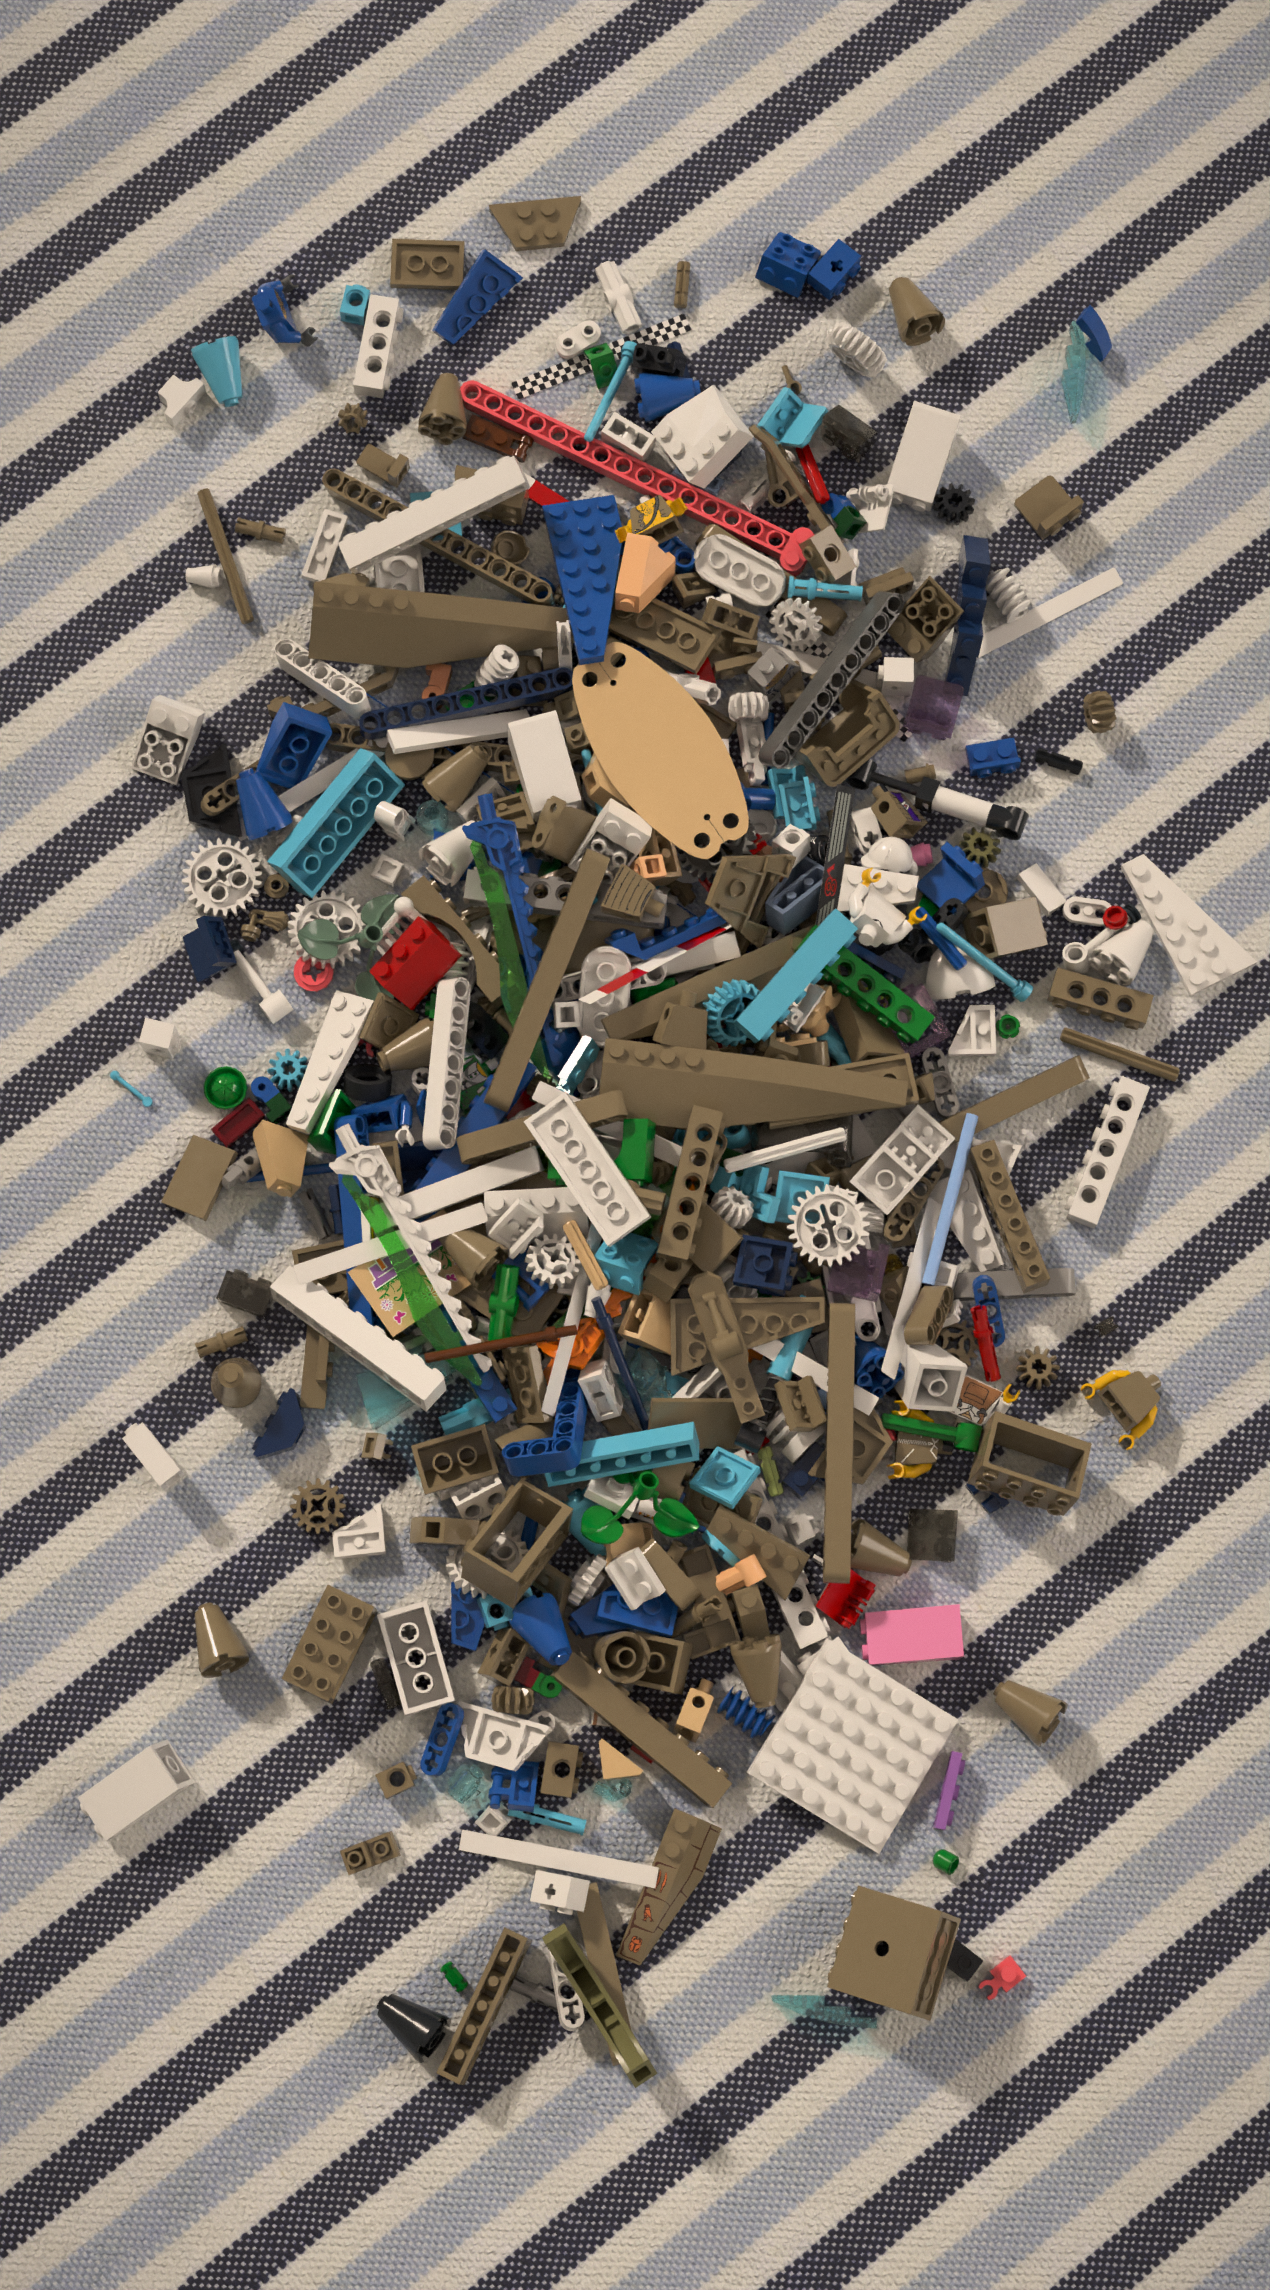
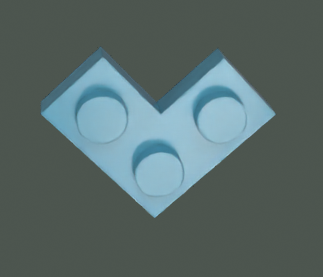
[739,1165,780,1223]

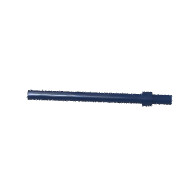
[591,1296,649,1431]

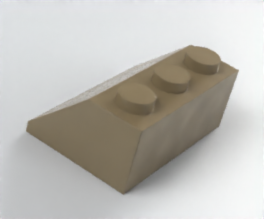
[411,1424,499,1495]

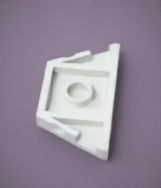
[458,1701,552,1772]

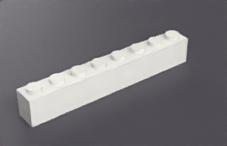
[338,456,531,574]
[270,1266,446,1412]

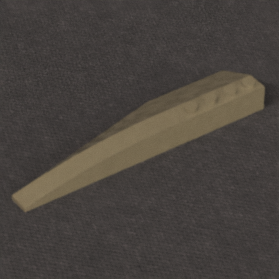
[308,581,574,668]
[599,1038,908,1131]

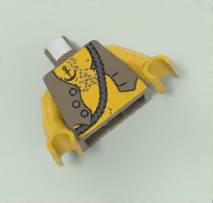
[615,495,688,545]

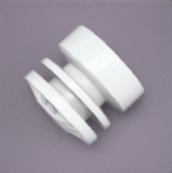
[765,1408,826,1464]

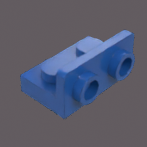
[965,738,1021,778]

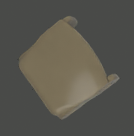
[532,796,597,864]

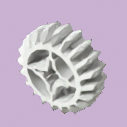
[825,322,887,378]

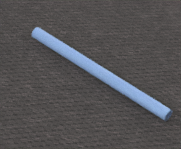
[922,1113,979,1286]

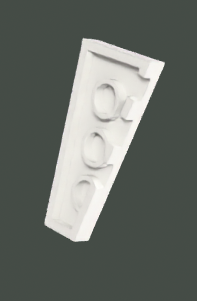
[923,1169,1006,1272]

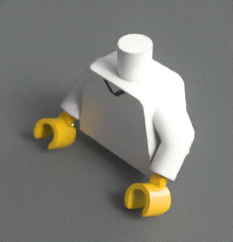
[848,867,927,947]

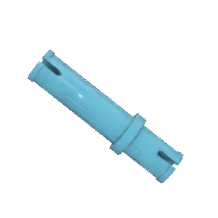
[507,1804,587,1836]

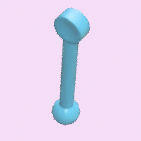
[110,1071,153,1107]

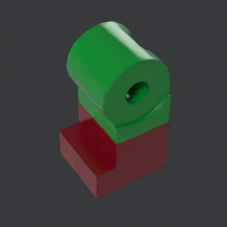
[514,1656,562,1699]

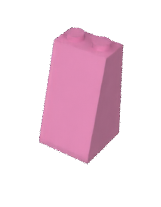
[859,1604,964,1666]

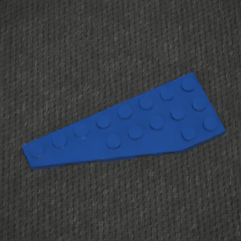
[542,495,623,665]

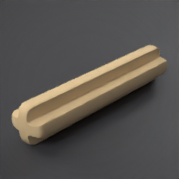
[563,1220,608,1291]

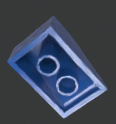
[256,702,332,789]

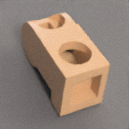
[629,854,667,883]

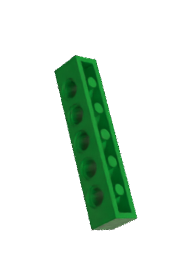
[794,925,935,1044]

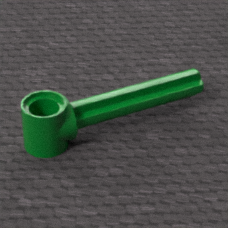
[881,1413,982,1452]

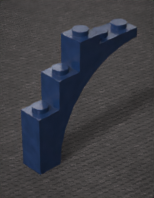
[943,535,991,696]

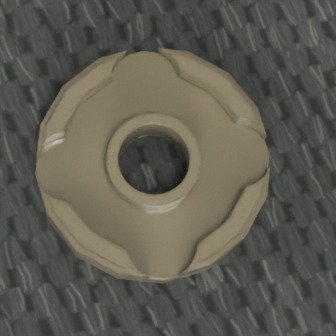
[965,867,1008,913]

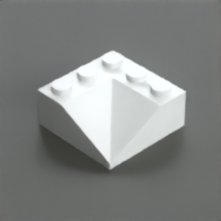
[651,385,754,489]

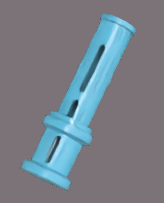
[787,576,863,602]

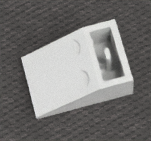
[131,695,206,785]
[568,798,652,884]

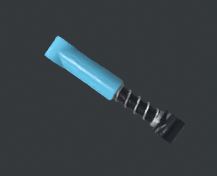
[734,1295,814,1455]

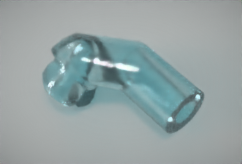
[593,1779,632,1802]

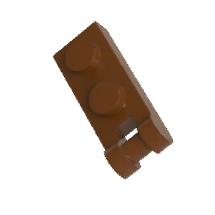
[462,414,534,463]

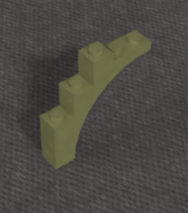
[542,1924,658,2088]

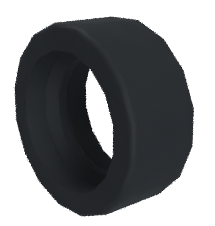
[344,1064,392,1102]

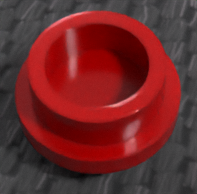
[1103,906,1128,930]

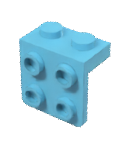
[758,387,828,448]
[594,1232,658,1296]

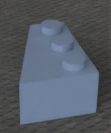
[765,856,824,935]

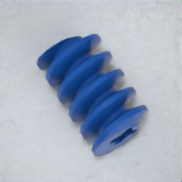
[717,1686,776,1739]

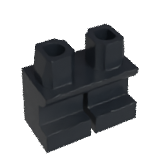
[632,343,687,377]

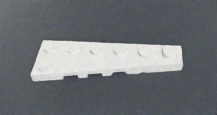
[286,990,374,1134]

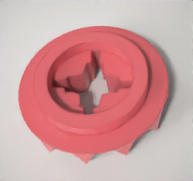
[294,956,334,992]

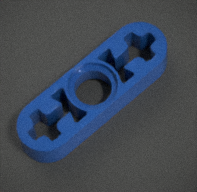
[972,1275,1005,1347]
[420,1703,464,1776]

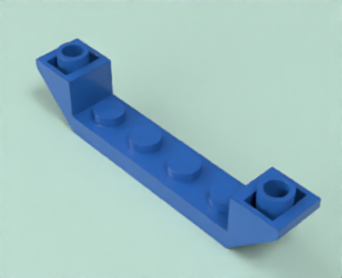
[604,908,727,960]

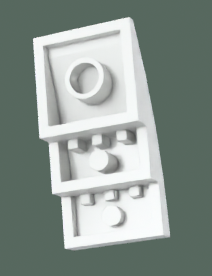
[850,1104,955,1215]

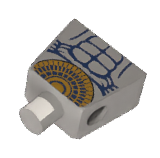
[747,647,801,702]

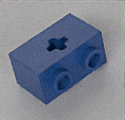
[807,239,861,300]

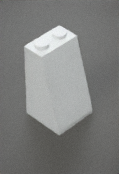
[887,401,961,512]
[508,710,581,822]
[78,1739,196,1841]

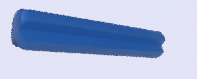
[916,907,967,970]

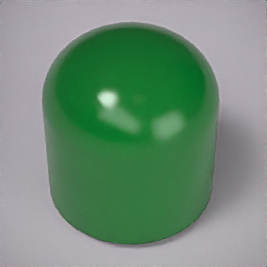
[933,1849,959,1875]

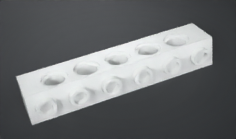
[1064,1076,1150,1229]

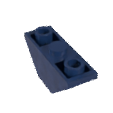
[252,1388,306,1460]

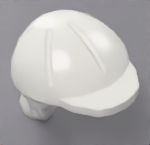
[861,837,918,876]

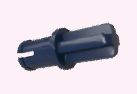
[328,1184,343,1235]

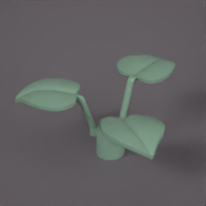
[297,894,402,1001]

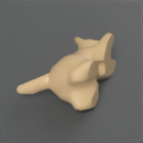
[776,984,841,1037]

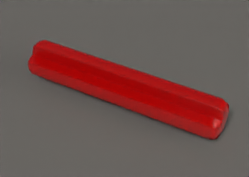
[795,444,830,505]

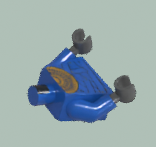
[252,274,318,347]

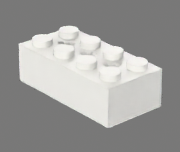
[377,1600,456,1716]

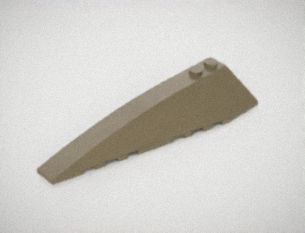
[601,924,842,1040]

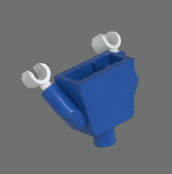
[351,1094,415,1147]

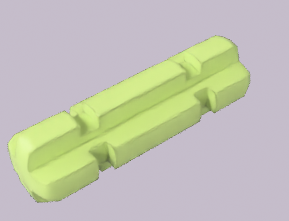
[758,1446,784,1497]

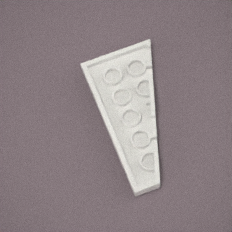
[1121,854,1257,996]

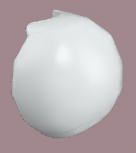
[748,809,778,842]

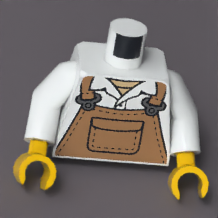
[947,1375,1020,1427]

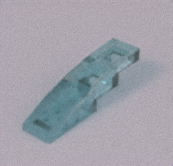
[1061,321,1086,424]
[771,1995,877,2029]

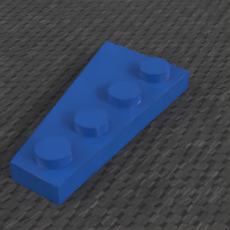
[432,249,523,345]

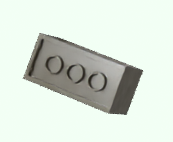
[968,1411,1092,1516]
[460,1478,573,1608]
[281,1585,378,1704]

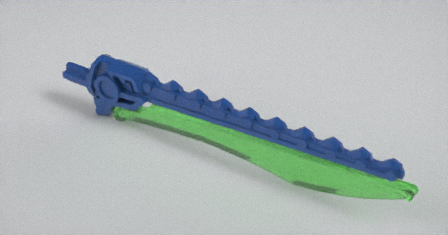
[462,793,564,1077]

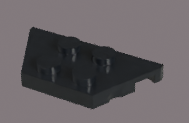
[181,744,242,837]

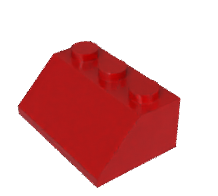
[369,916,462,1010]

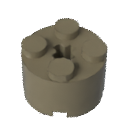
[652,1462,695,1501]

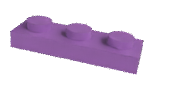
[933,1751,965,1830]

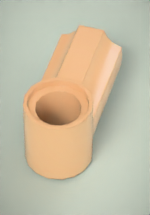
[716,1554,767,1595]

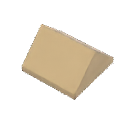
[599,1739,643,1781]

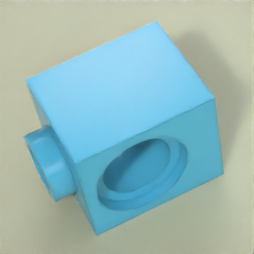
[340,284,370,326]

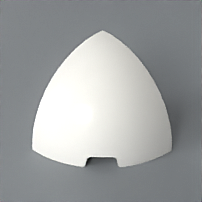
[926,944,995,999]

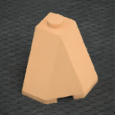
[615,533,676,613]

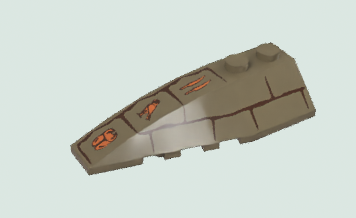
[616,1808,722,1965]

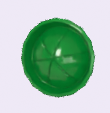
[204,1066,248,1109]

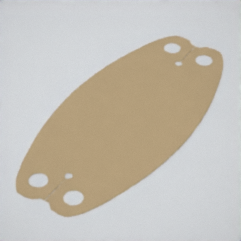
[572,642,749,859]

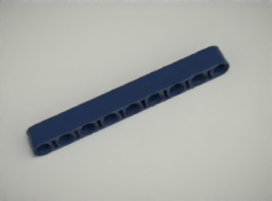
[359,667,573,740]

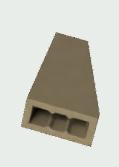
[830,975,905,1063]

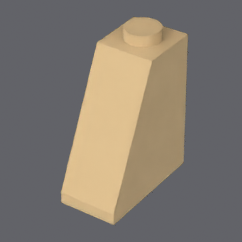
[253,1120,309,1197]

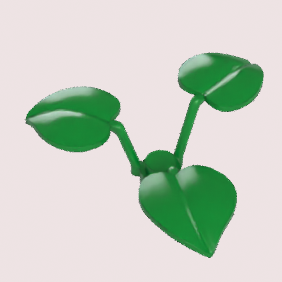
[581,1469,700,1545]

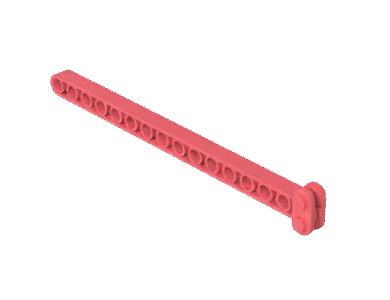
[460,380,814,577]

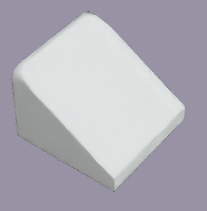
[475,1803,514,1836]

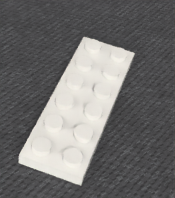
[524,1092,651,1247]

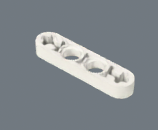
[547,1947,584,2031]

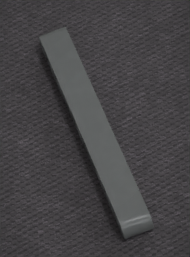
[758,591,904,769]

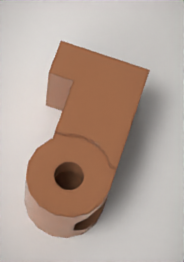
[422,663,453,711]

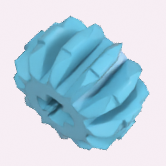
[267,1049,308,1092]

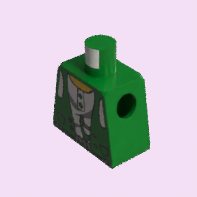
[459,1055,498,1115]

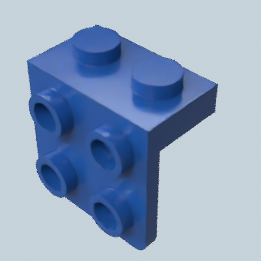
[755,232,821,298]
[917,842,985,914]

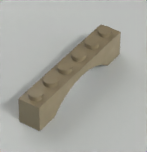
[401,875,519,1009]

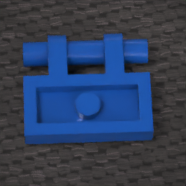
[488,1761,539,1812]

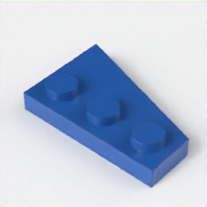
[451,1582,491,1651]
[596,1591,678,1638]

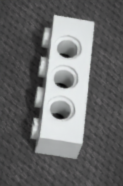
[353,294,404,398]

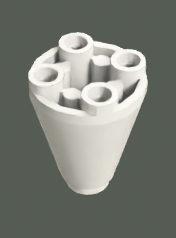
[1089,920,1154,986]

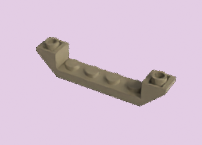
[267,666,400,718]

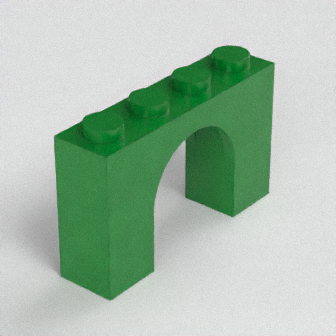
[547,1119,656,1188]

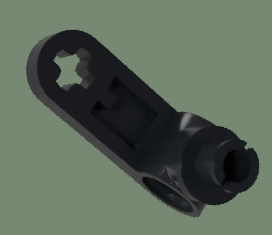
[898,898,968,963]

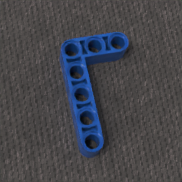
[502,1368,588,1477]

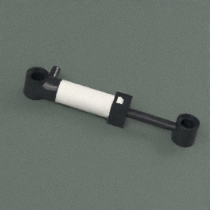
[846,759,1029,840]

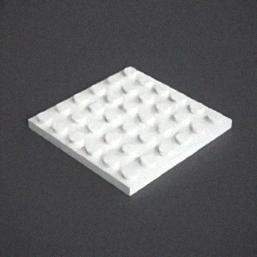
[747,1639,958,1854]

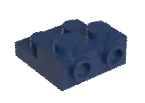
[733,1235,798,1297]

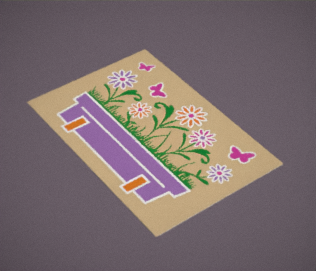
[348,1209,471,1337]

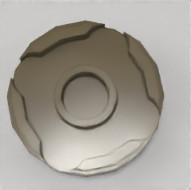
[384,742,434,781]

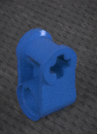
[658,536,696,574]

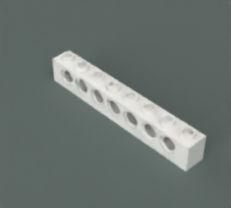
[733,1449,830,1651]

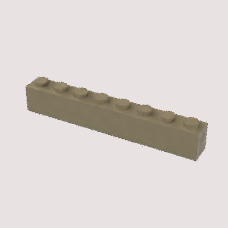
[550,1651,732,1808]

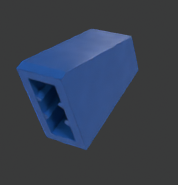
[568,1584,634,1639]

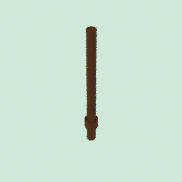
[424,1324,578,1363]

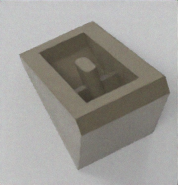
[672,572,717,609]

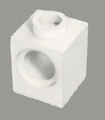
[772,824,810,869]

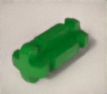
[440,1961,468,1993]

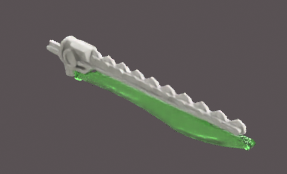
[329,1123,492,1386]

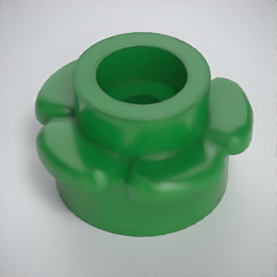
[996,1015,1020,1039]

